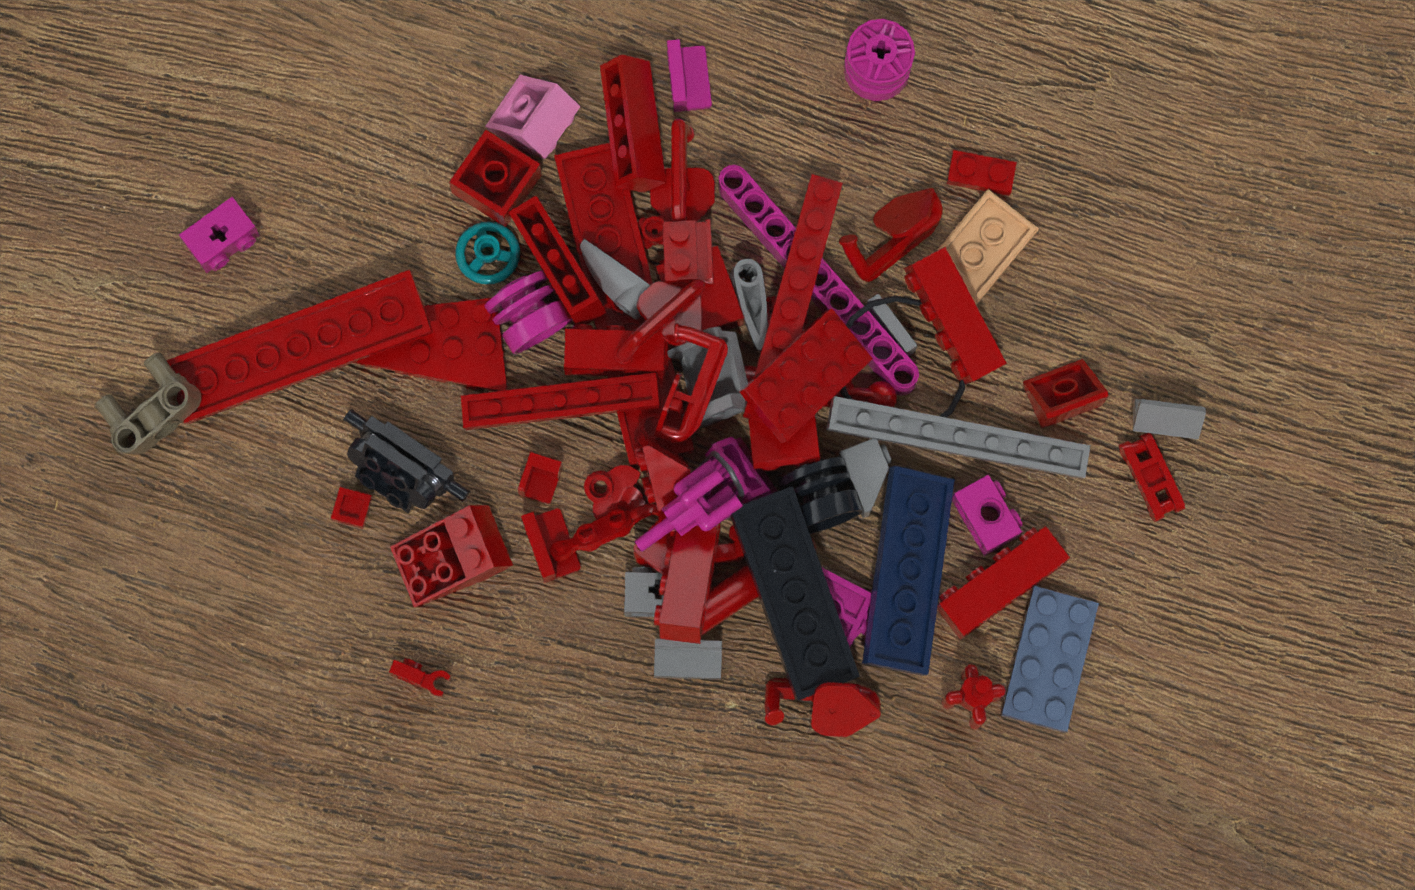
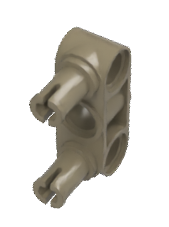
[95,352,201,455]

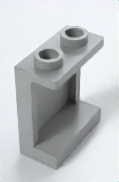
[667,327,748,428]

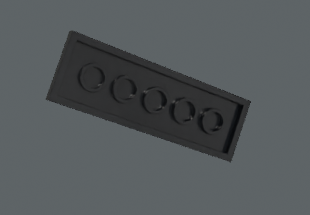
[730,486,860,700]

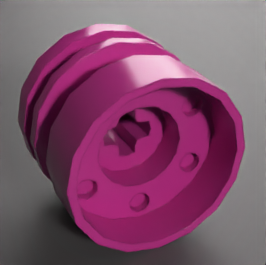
[843,19,915,101]
[484,270,572,355]

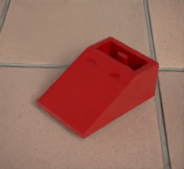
[390,505,513,608]

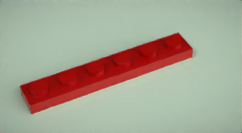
[461,373,661,430]

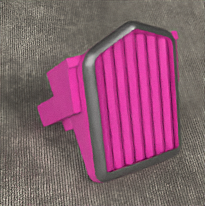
[698,437,777,521]

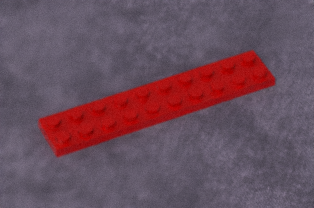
[554,143,694,467]

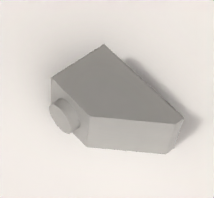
[838,439,891,518]

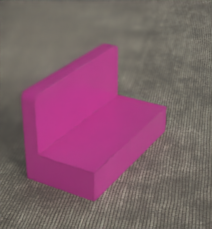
[667,39,712,112]

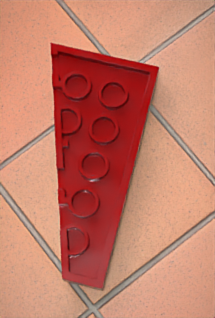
[354,298,507,391]

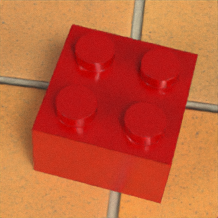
[449,130,542,227]

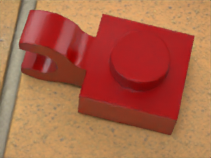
[389,658,451,697]

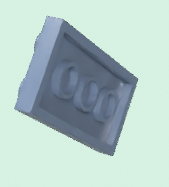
[1001,586,1099,733]

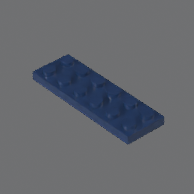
[862,466,955,676]

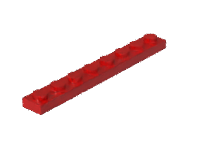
[743,174,843,424]

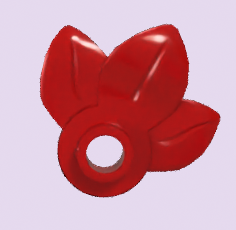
[584,465,646,520]

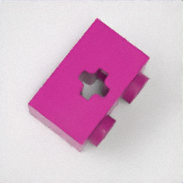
[179,197,260,273]

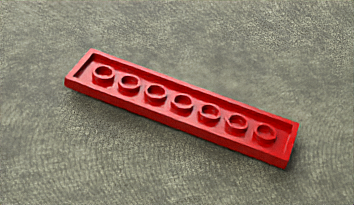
[166,269,433,425]

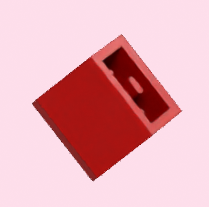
[748,415,820,470]
[633,434,691,512]

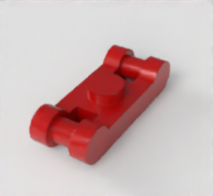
[1118,433,1185,522]

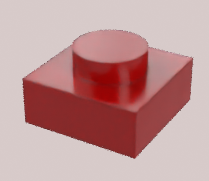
[330,487,373,529]

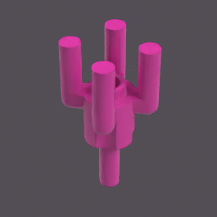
[634,460,743,552]

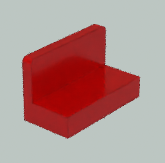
[521,508,581,583]

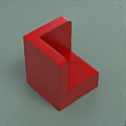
[518,452,563,505]

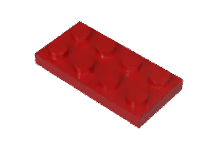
[739,308,873,443]

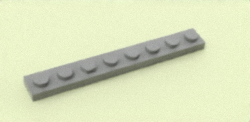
[826,396,1091,479]

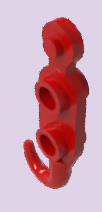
[549,503,667,561]

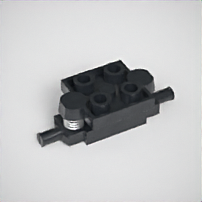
[344,409,470,514]

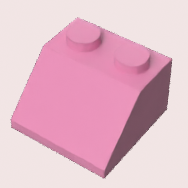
[485,75,581,159]

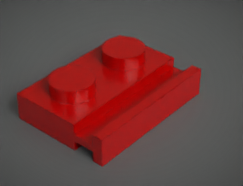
[663,219,713,285]

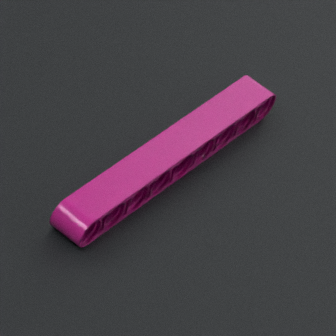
[718,165,919,396]

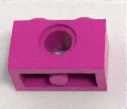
[952,474,1023,556]

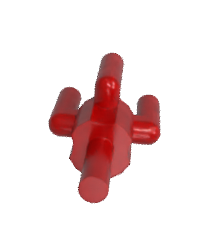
[942,664,1006,729]

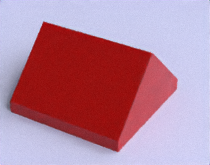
[1023,359,1109,429]

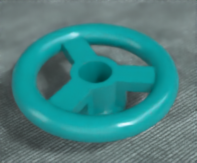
[455,221,520,285]

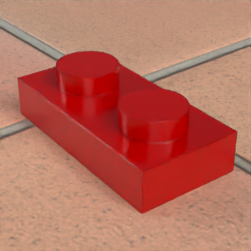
[946,150,1017,196]

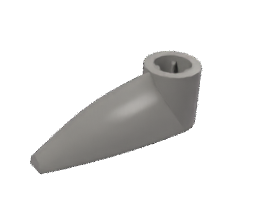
[580,239,650,320]
[729,259,767,351]

